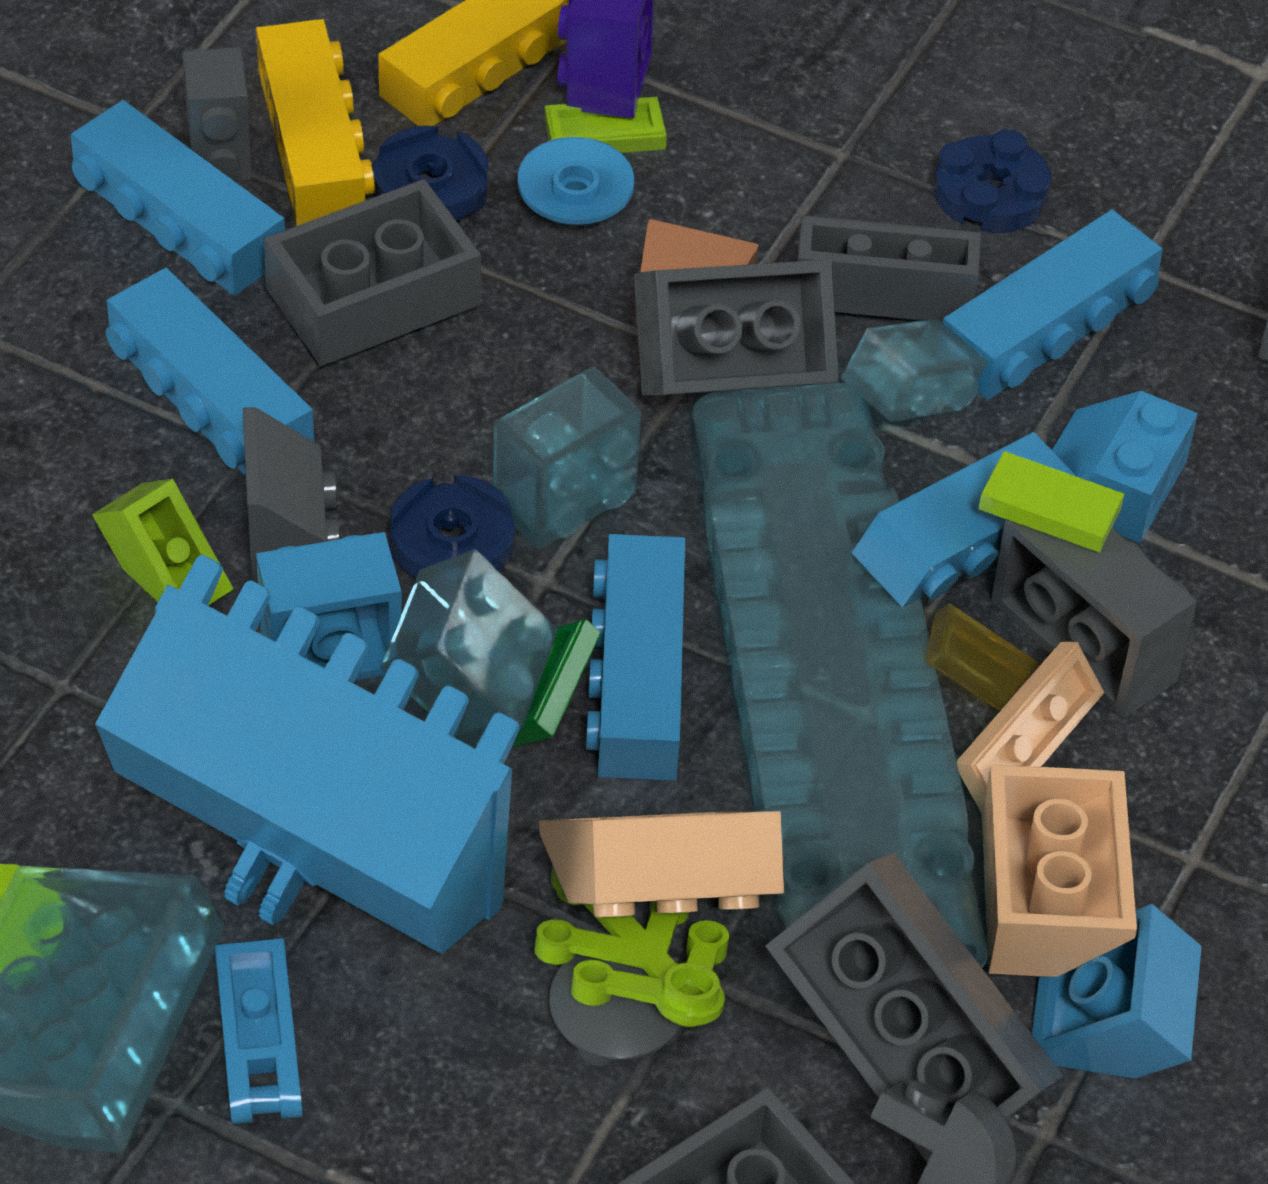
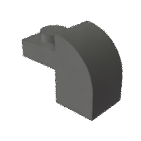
[870,1081,1016,1184]

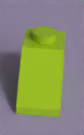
[92,479,234,606]

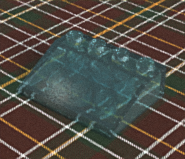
[0,866,225,1153]

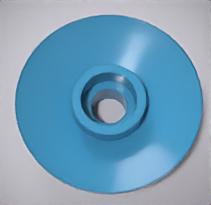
[518,137,634,225]

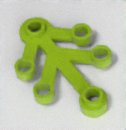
[534,865,729,1027]

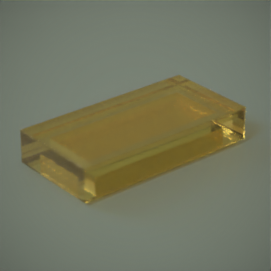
[925,603,1041,711]

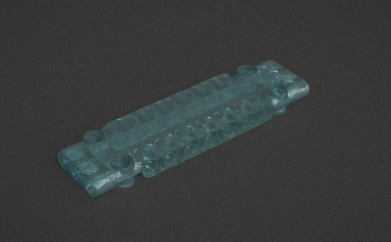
[692,383,989,968]

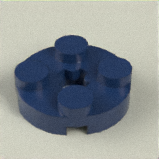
[372,126,488,220]
[934,129,1052,233]
[390,475,515,595]

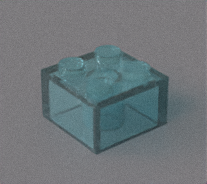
[493,366,641,550]
[380,549,558,746]

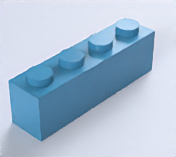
[71,100,285,296]
[937,210,1163,400]
[106,267,314,476]
[852,432,1077,608]
[586,534,685,781]

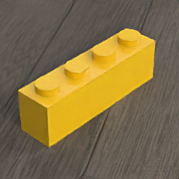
[378,0,568,126]
[256,19,375,226]

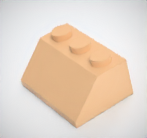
[982,764,1137,977]
[539,811,784,917]

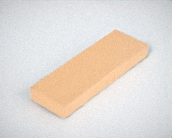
[954,642,1105,813]

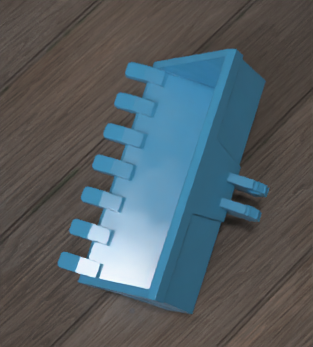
[95,555,520,954]

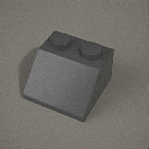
[243,407,339,583]

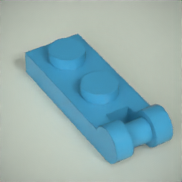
[215,938,302,1124]

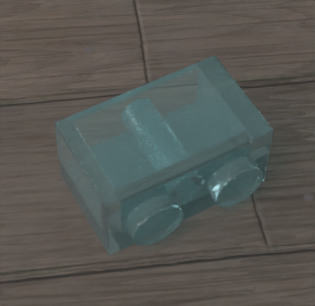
[841,319,988,422]

